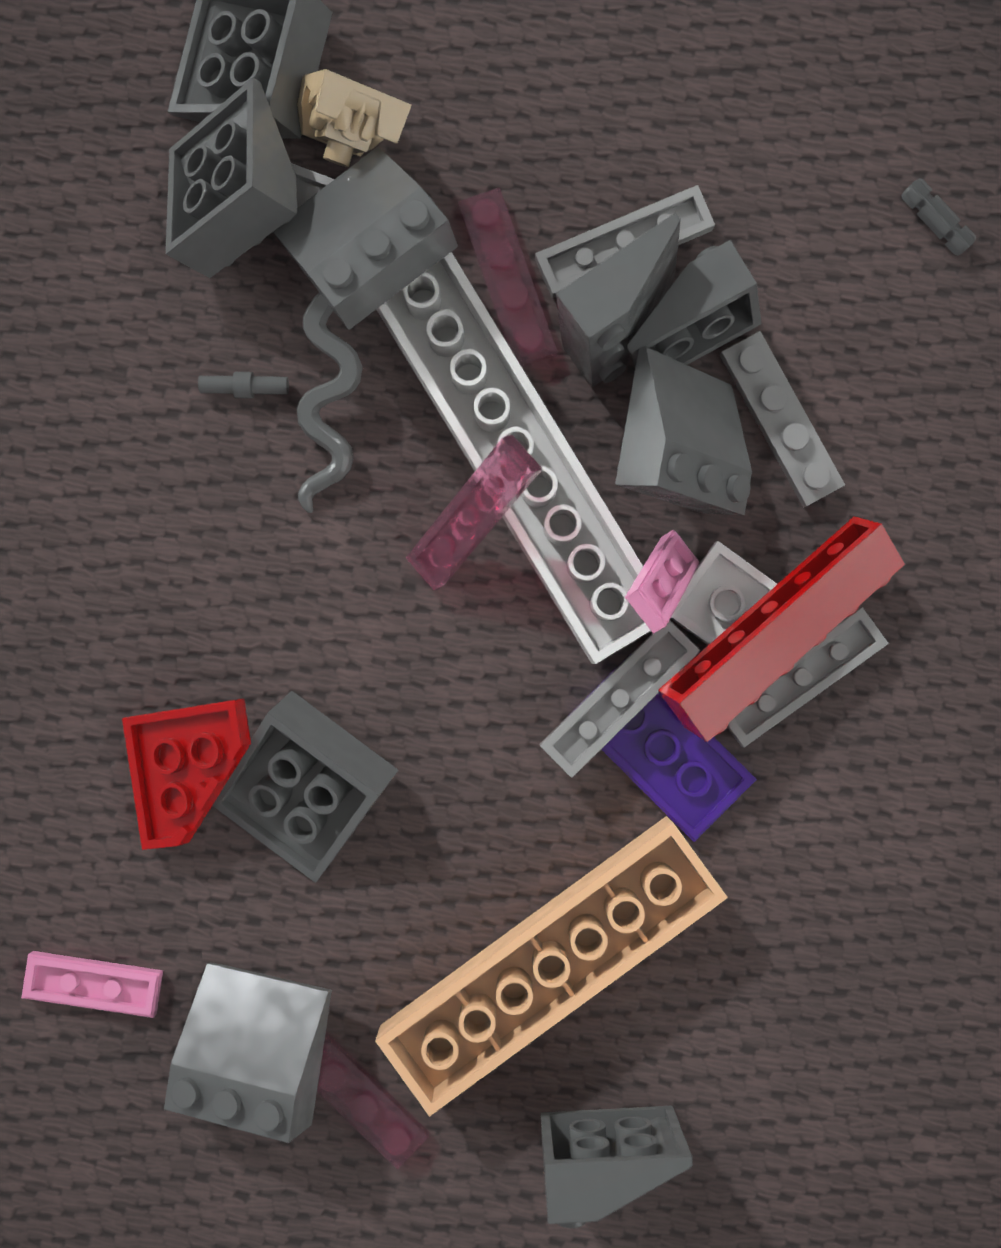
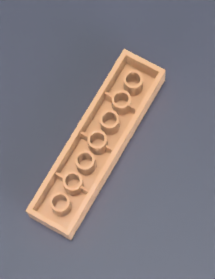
[375,816,728,1117]

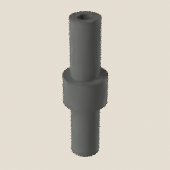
[198,372,289,398]

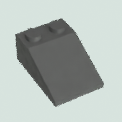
[627,240,762,369]

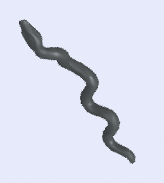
[297,293,363,513]

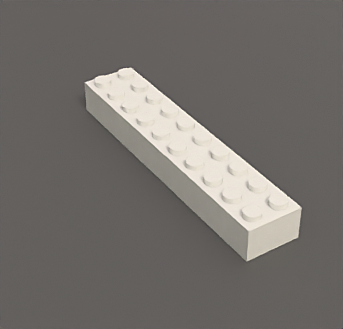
[376,252,674,664]

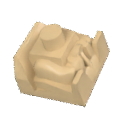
[297,69,411,167]

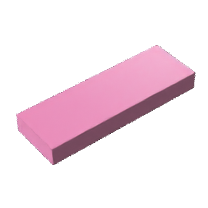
[625,530,699,634]
[21,951,163,1018]

